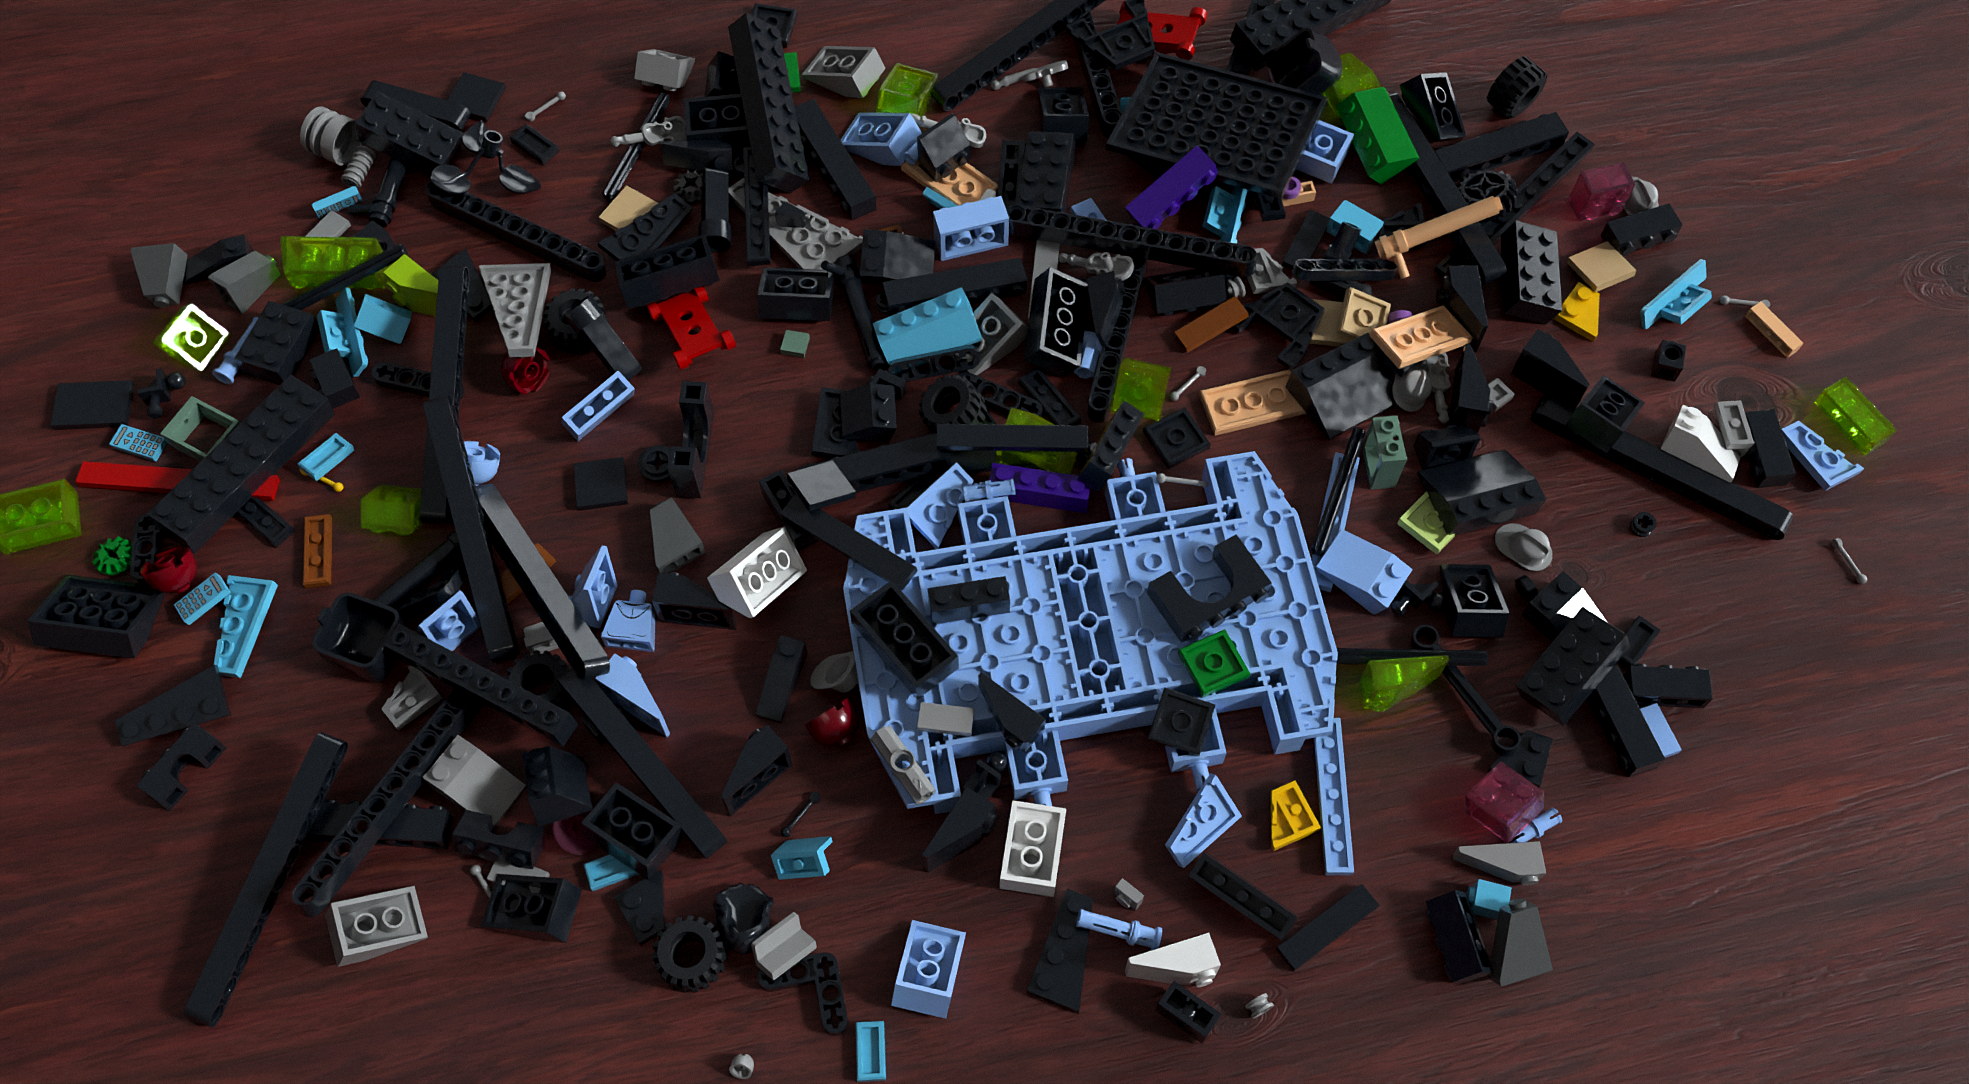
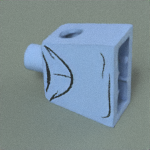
[601,590,655,652]

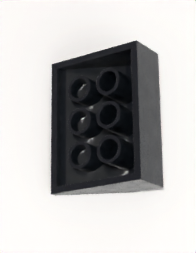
[1285,333,1397,441]
[1417,450,1547,535]
[27,574,165,658]

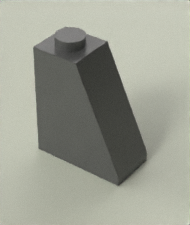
[131,243,188,308]
[208,251,281,314]
[650,497,705,574]
[1489,899,1553,987]

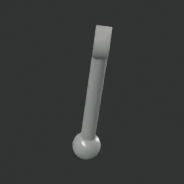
[525,92,566,122]
[1720,296,1770,308]
[1170,366,1206,401]
[1156,473,1208,487]
[1831,538,1867,584]
[470,865,492,898]

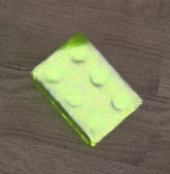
[0,479,81,554]

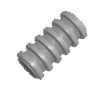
[341,145,376,189]

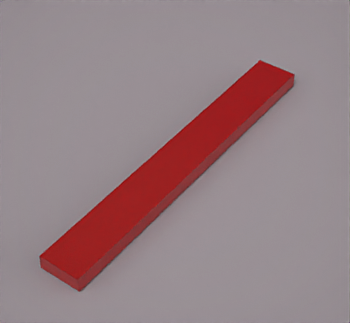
[75,461,280,501]

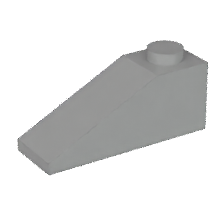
[1453,841,1546,886]

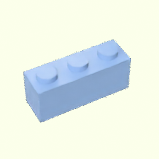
[561,371,635,441]

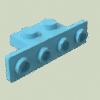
[1202,186,1249,244]
[1640,259,1712,329]
[317,288,368,377]

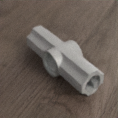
[871,725,936,805]

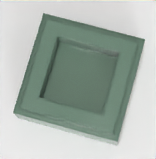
[780,330,810,358]

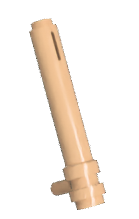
[1374,196,1503,279]

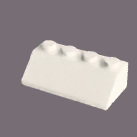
[707,526,807,618]

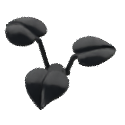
[430,121,541,194]

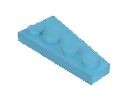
[214,575,278,678]

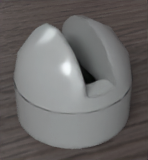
[729,1054,754,1079]

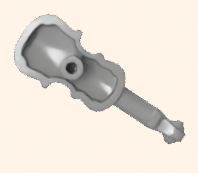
[991,60,1068,90]
[911,113,986,148]
[610,116,687,147]
[1058,252,1134,281]
[1420,352,1451,424]

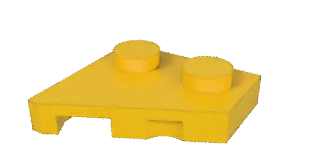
[1553,282,1600,342]
[1270,781,1321,851]

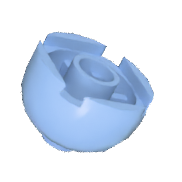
[464,441,500,486]

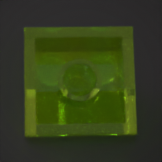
[153,303,231,371]
[1112,357,1172,420]
[361,484,422,536]

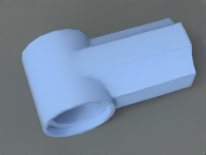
[1074,330,1102,379]

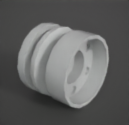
[300,106,362,166]

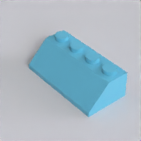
[873,287,983,374]

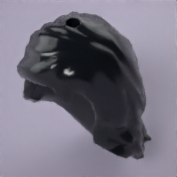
[713,883,774,954]

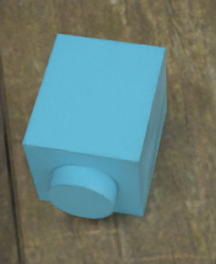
[1467,879,1512,920]

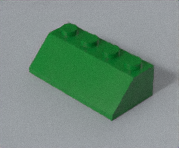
[1336,87,1420,185]

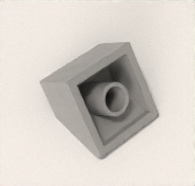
[634,49,695,91]

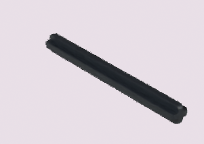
[602,92,670,201]
[281,244,408,310]
[1310,427,1366,556]
[1336,648,1488,666]

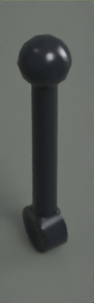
[780,792,820,837]

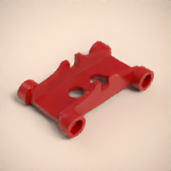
[1117,1,1208,60]
[646,286,736,371]

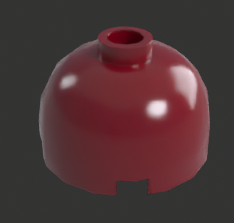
[501,347,550,394]
[140,545,197,593]
[805,697,859,746]

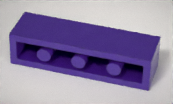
[1125,145,1218,229]
[989,463,1090,513]

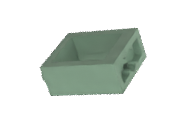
[160,396,240,462]
[1362,416,1407,490]

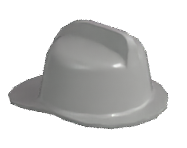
[1613,176,1659,215]
[1392,362,1432,412]
[1495,523,1552,571]
[810,651,859,693]

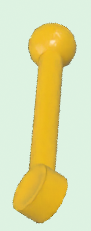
[300,469,343,492]

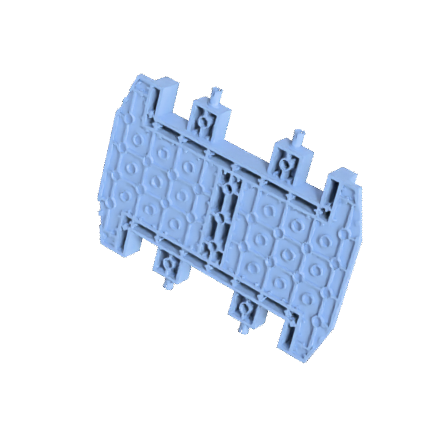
[843,451,1338,814]

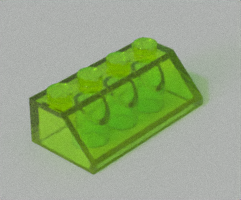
[280,236,390,290]

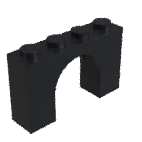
[668,381,714,498]
[1147,534,1272,643]

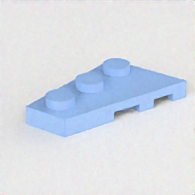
[1781,421,1864,491]
[908,462,974,549]
[1165,773,1242,868]

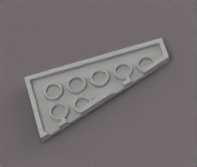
[729,178,863,270]
[479,263,551,358]

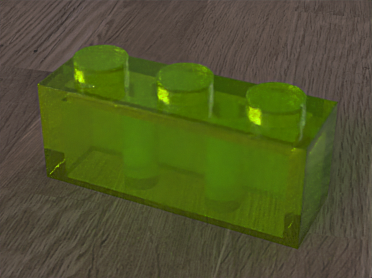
[1815,376,1897,456]

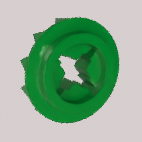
[93,536,132,575]

